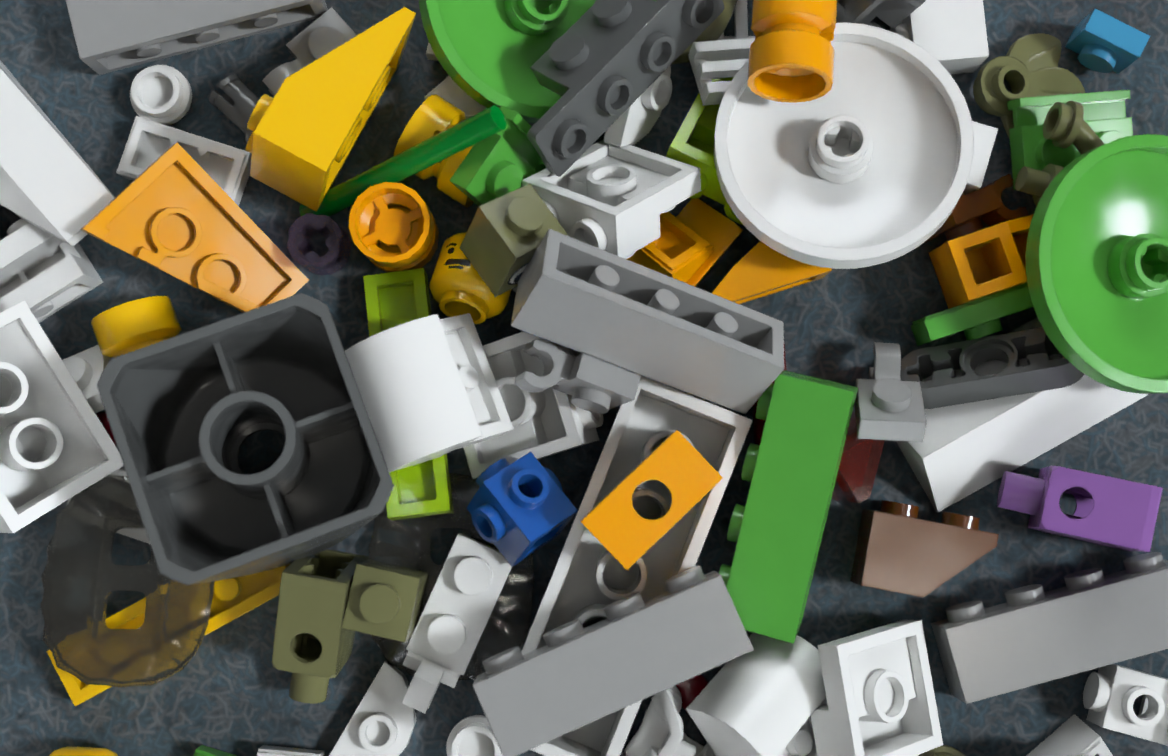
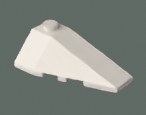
[0,61,115,246]

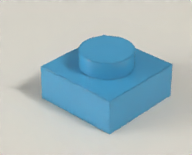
[1065,8,1150,74]

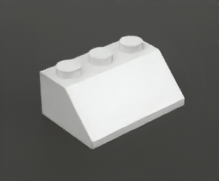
[0,300,124,533]

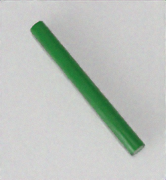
[299,105,507,225]

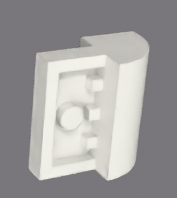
[344,313,514,472]
[686,632,827,756]

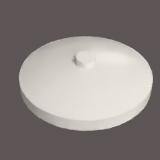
[714,23,974,269]

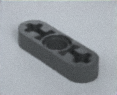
[900,327,1084,409]

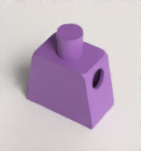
[997,465,1163,552]

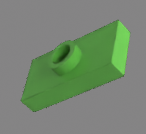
[911,283,1033,346]

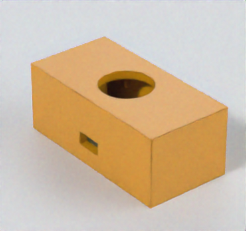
[581,430,723,570]

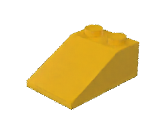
[245,7,416,212]

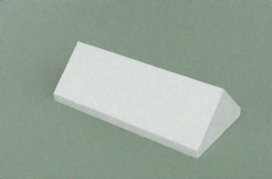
[896,317,1148,512]

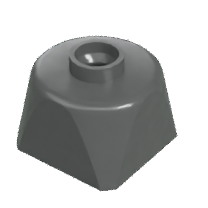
[97,293,394,585]

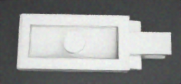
[402,533,512,713]

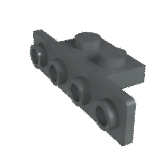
[527,0,724,176]

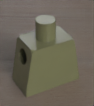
[272,549,369,704]

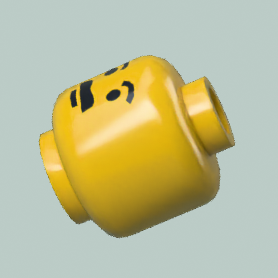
[430,232,512,324]

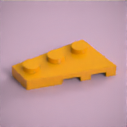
[80,142,309,313]

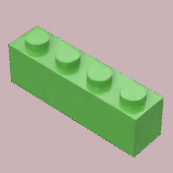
[719,370,858,644]

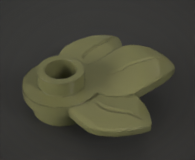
[973,33,1085,139]

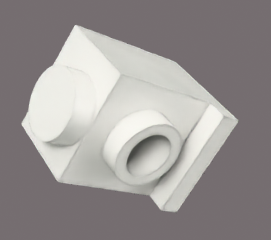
[1083,664,1168,746]

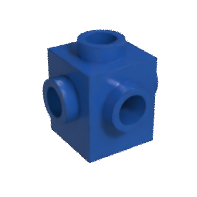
[466,452,578,567]

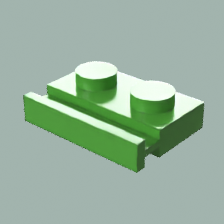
[1007,90,1133,190]
[450,105,546,206]

